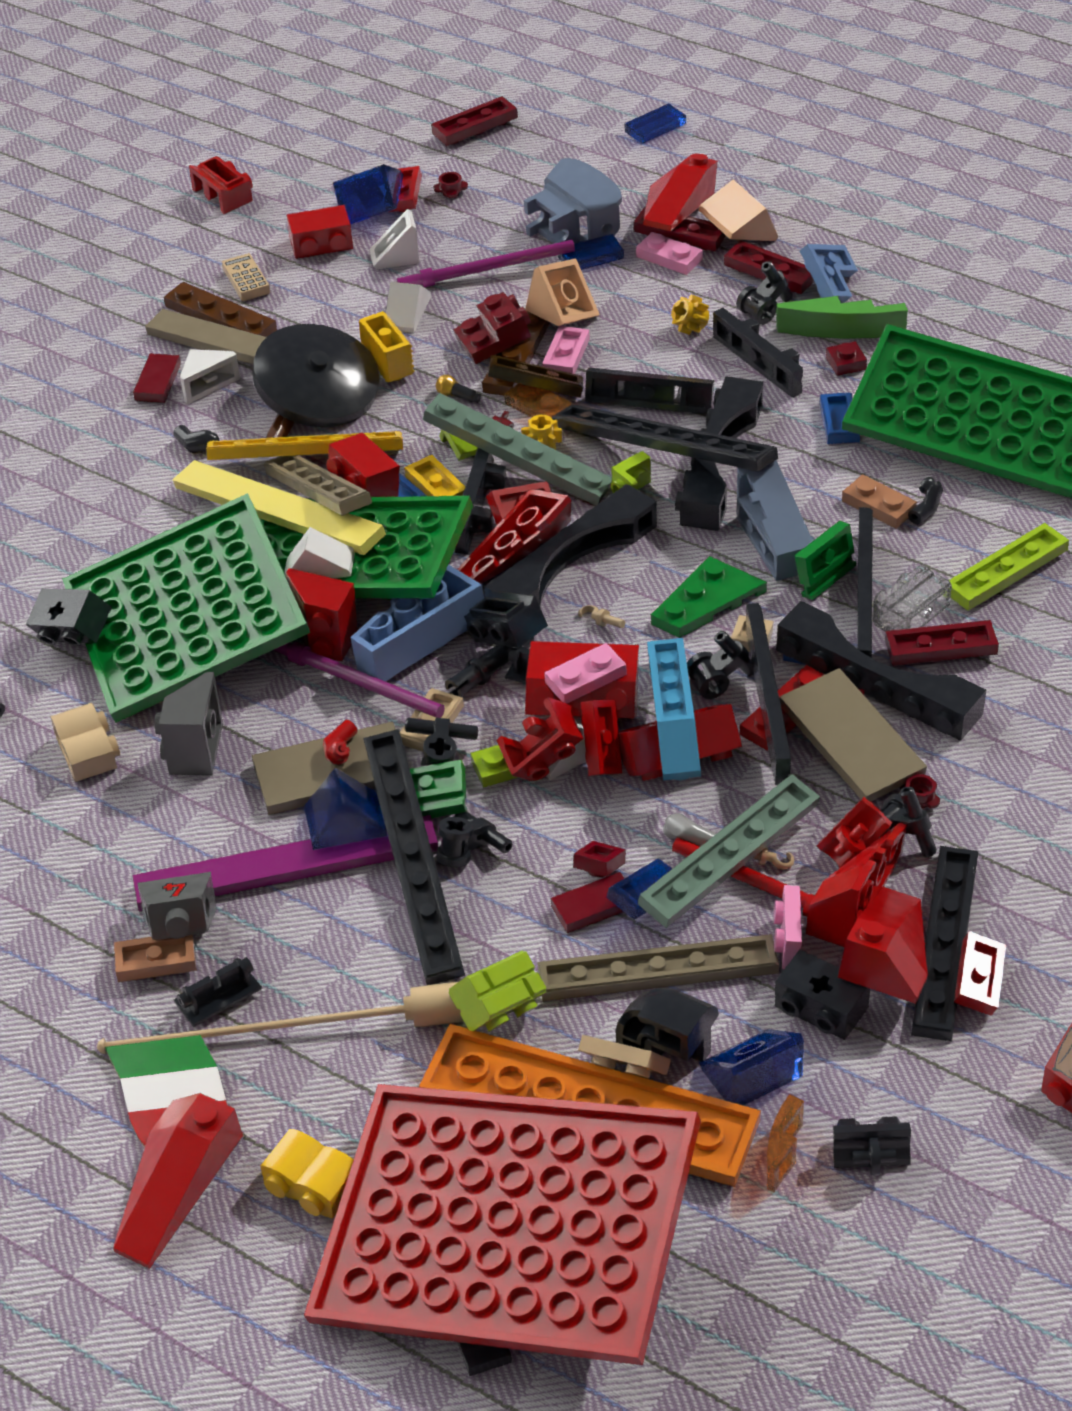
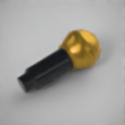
[435,374,481,403]

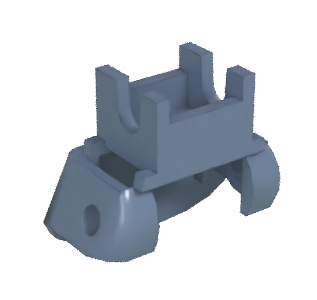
[524,158,622,246]

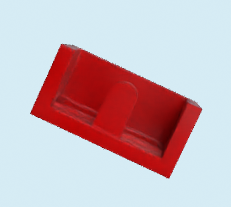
[189,156,253,214]
[496,697,584,781]

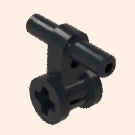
[736,261,793,325]
[687,631,754,699]
[405,717,478,767]
[878,787,937,857]
[436,812,513,867]

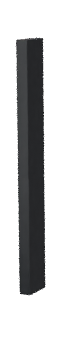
[552,404,778,472]
[363,729,465,985]

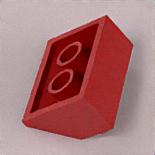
[525,641,639,719]
[618,704,742,781]

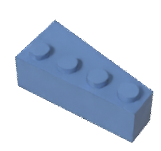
[350,564,484,681]

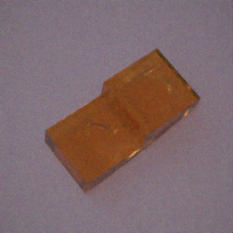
[766,1094,804,1193]

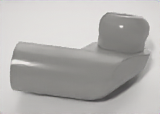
[663,813,717,847]

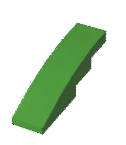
[776,296,908,339]

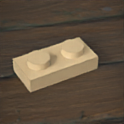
[578,1035,671,1079]

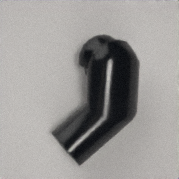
[173,425,220,453]
[908,477,943,525]

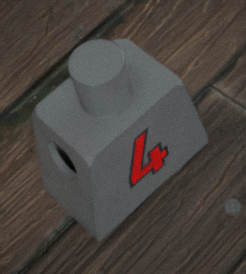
[138,872,217,940]

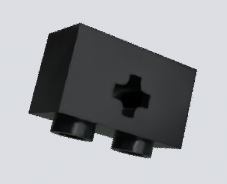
[26,588,112,646]
[775,949,870,1040]

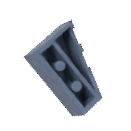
[736,460,815,581]

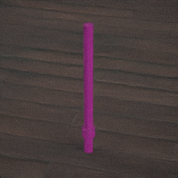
[397,240,575,288]
[273,642,445,718]

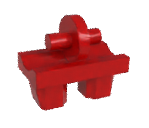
[816,797,892,868]

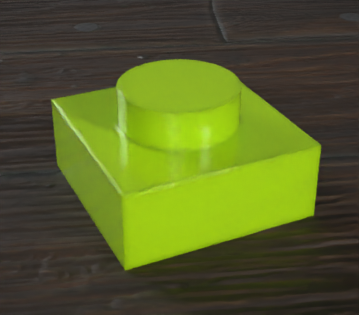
[470,745,518,788]

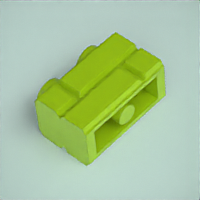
[448,950,547,1032]

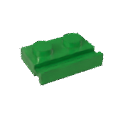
[795,520,857,600]
[410,760,467,818]

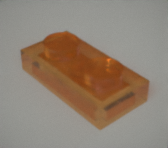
[504,383,573,418]

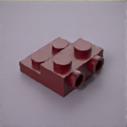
[453,292,531,364]

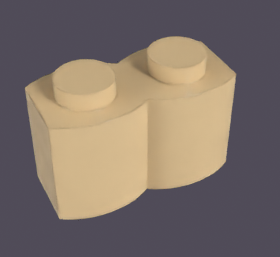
[50,703,120,782]

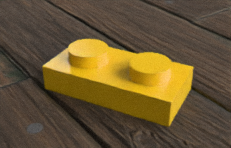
[404,455,465,496]

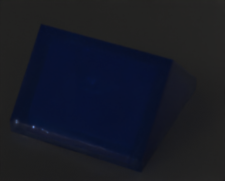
[333,164,403,224]
[304,768,388,850]
[699,1029,804,1106]

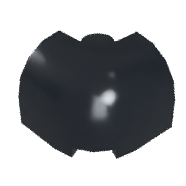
[615,988,719,1063]

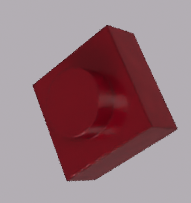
[826,341,867,376]
[573,841,626,877]

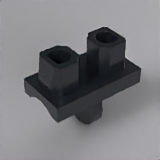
[833,1116,911,1175]

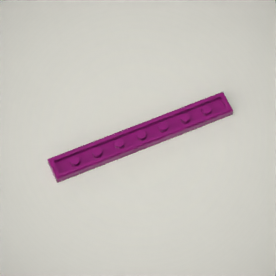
[132,815,438,912]

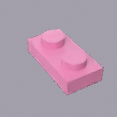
[636,232,703,275]
[542,326,590,374]
[545,643,627,703]
[774,885,802,969]

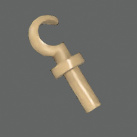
[578,605,626,628]
[753,847,794,870]

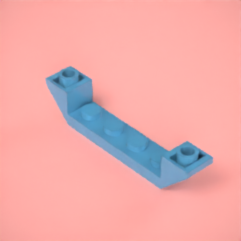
[647,638,701,781]

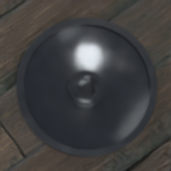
[252,324,380,427]

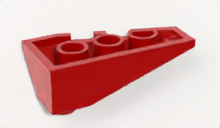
[643,153,718,231]
[457,489,572,584]
[803,823,907,947]
[838,887,928,1004]
[113,1093,243,1269]

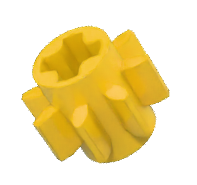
[671,294,709,335]
[521,415,562,450]

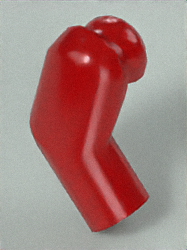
[323,719,358,765]

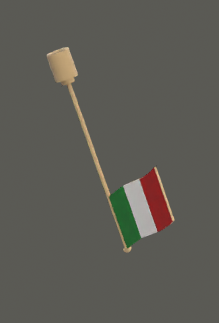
[97,982,463,1148]

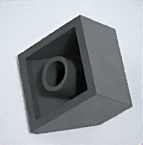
[155,672,223,775]

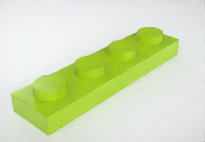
[944,523,1069,611]

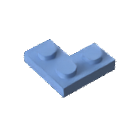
[800,244,858,303]

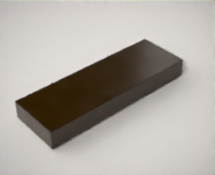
[488,355,584,398]

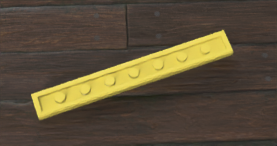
[172,460,386,555]

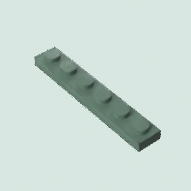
[422,393,612,506]
[638,774,820,928]

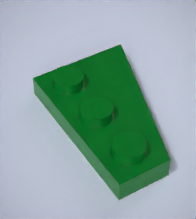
[651,556,767,638]

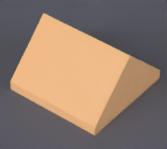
[698,179,778,241]
[525,259,600,326]

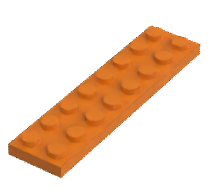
[419,1024,761,1187]

